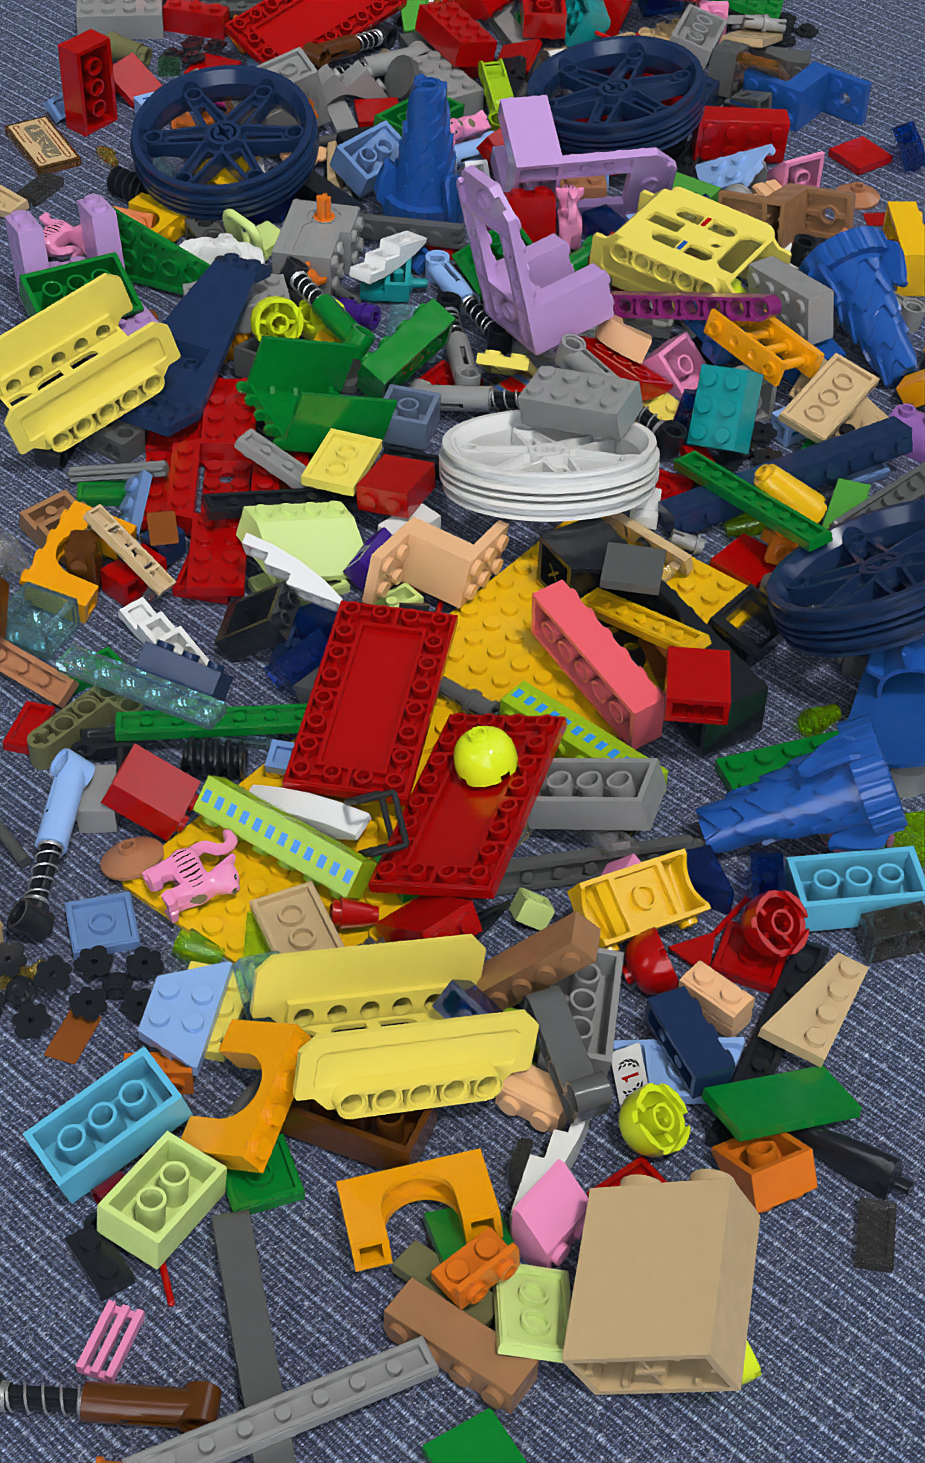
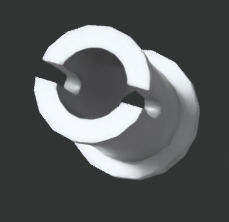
[669,528,705,556]

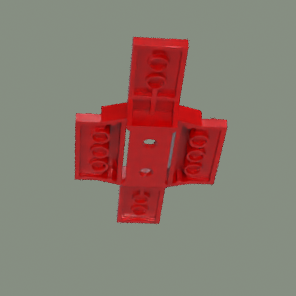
[140,378,309,597]

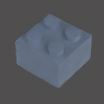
[383,384,441,450]

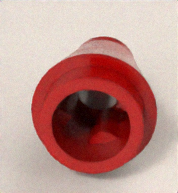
[329,896,379,930]

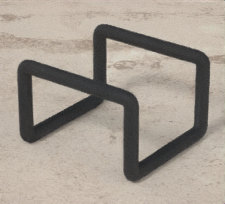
[344,790,409,857]

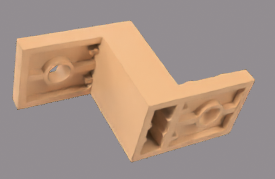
[362,516,509,609]

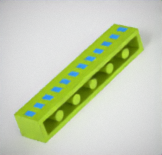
[499,681,669,792]
[193,775,377,899]

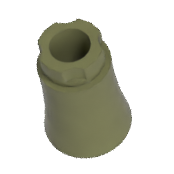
[107,31,153,68]

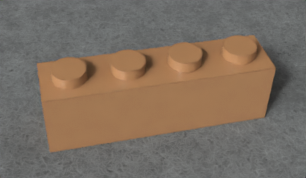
[475,911,601,1012]
[384,1277,539,1415]

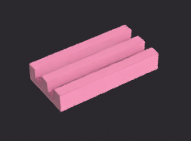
[76,1300,145,1382]

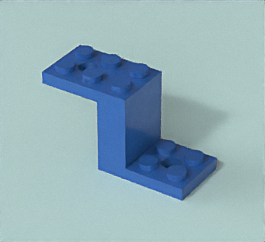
[742,61,872,132]

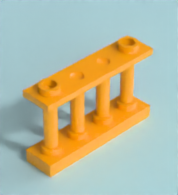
[703,308,825,387]

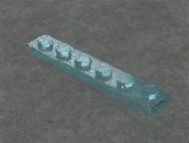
[55,644,227,730]

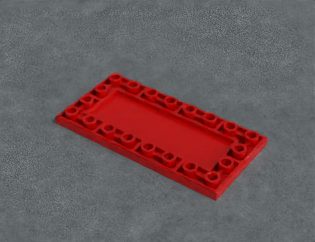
[223,0,407,65]
[282,600,458,806]
[368,713,567,899]

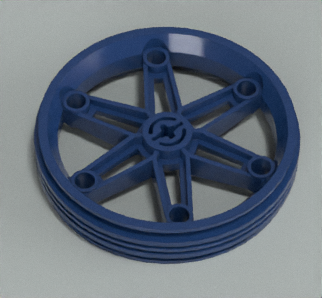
[526,35,707,156]
[130,65,319,220]
[767,499,925,657]

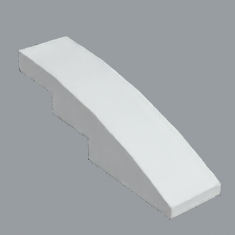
[349,230,427,284]
[242,533,343,612]
[118,597,209,665]
[249,784,371,840]
[509,1119,590,1235]

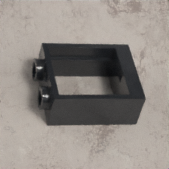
[214,581,301,662]
[708,584,784,669]

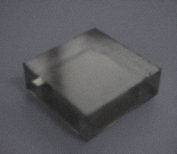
[508,1137,534,1189]

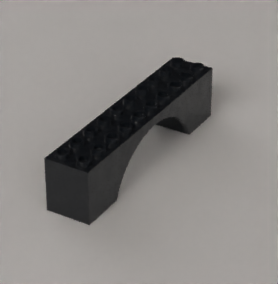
[537,517,769,757]

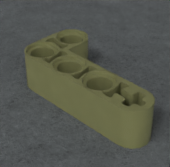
[27,679,145,770]

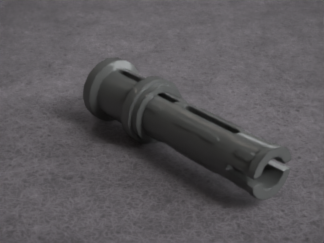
[439,676,500,715]

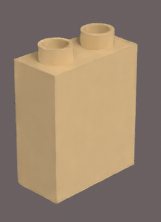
[562,1169,761,1395]

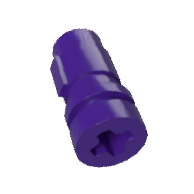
[334,297,381,330]

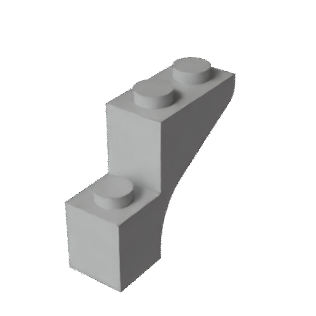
[318,60,388,105]

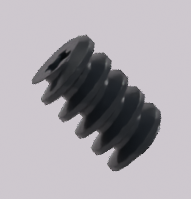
[107,166,150,202]
[181,736,249,779]

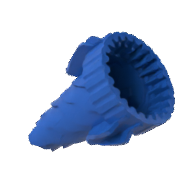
[374,74,464,224]
[798,226,918,389]
[695,713,908,853]

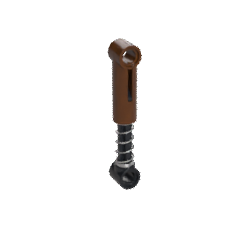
[302,23,397,69]
[0,1373,222,1433]

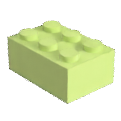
[97,1131,227,1270]

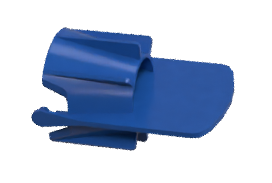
[848,637,925,769]

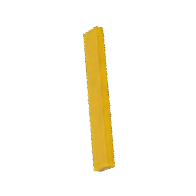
[580,587,712,650]

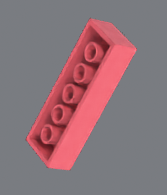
[531,579,665,750]

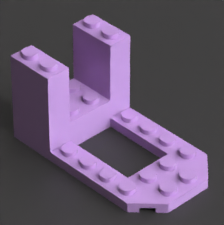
[490,95,677,224]
[456,165,615,356]
[4,194,159,359]

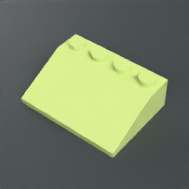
[236,501,363,584]

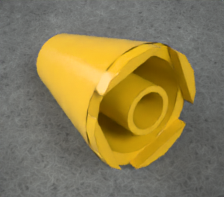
[753,464,827,524]

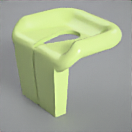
[222,209,281,262]

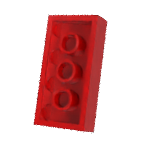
[580,336,674,401]

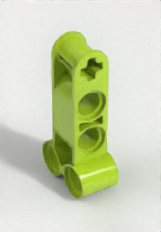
[478,58,514,132]

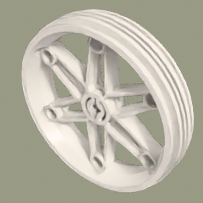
[439,410,660,522]

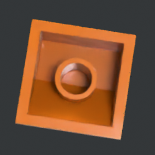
[711,1132,818,1213]

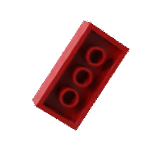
[519,0,567,40]
[415,2,497,67]
[57,29,118,137]
[691,106,790,164]

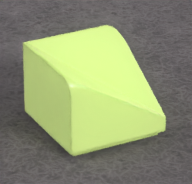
[509,887,555,931]

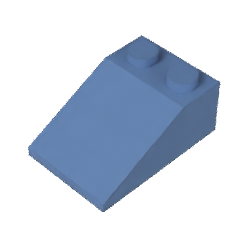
[329,120,402,198]

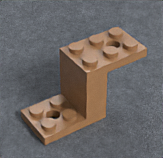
[718,183,856,248]

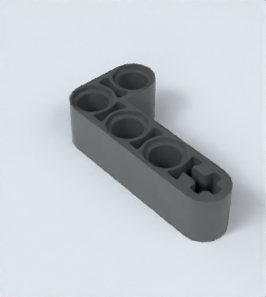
[523,985,613,1125]

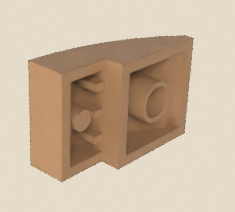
[19,489,86,564]

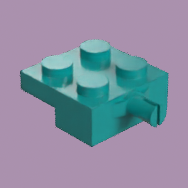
[360,258,428,303]

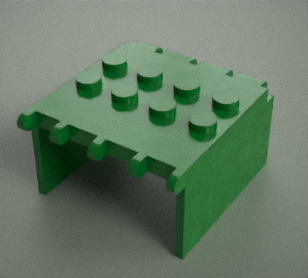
[235,336,398,454]

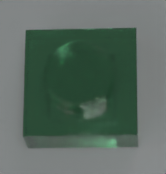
[158,56,181,77]

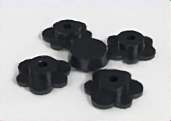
[751,12,819,46]
[159,35,227,64]
[712,421,783,472]
[0,942,72,1039]
[69,945,164,1022]

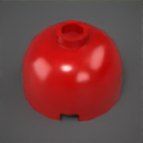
[741,890,809,958]
[622,926,679,996]

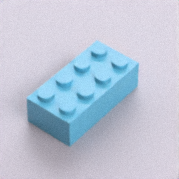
[782,846,925,932]
[23,1046,193,1204]

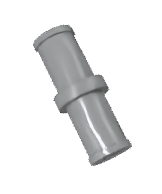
[742,14,787,33]

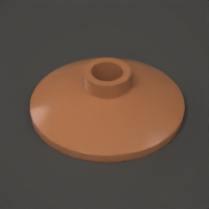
[835,182,880,210]
[100,836,164,881]

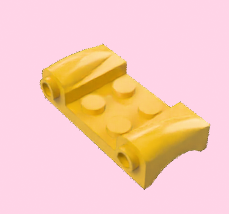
[567,848,711,951]

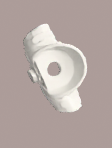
[179,233,266,265]

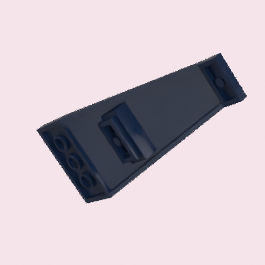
[117,253,271,437]

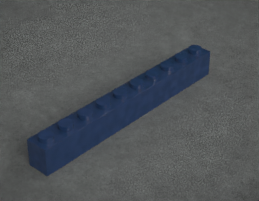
[658,416,913,534]

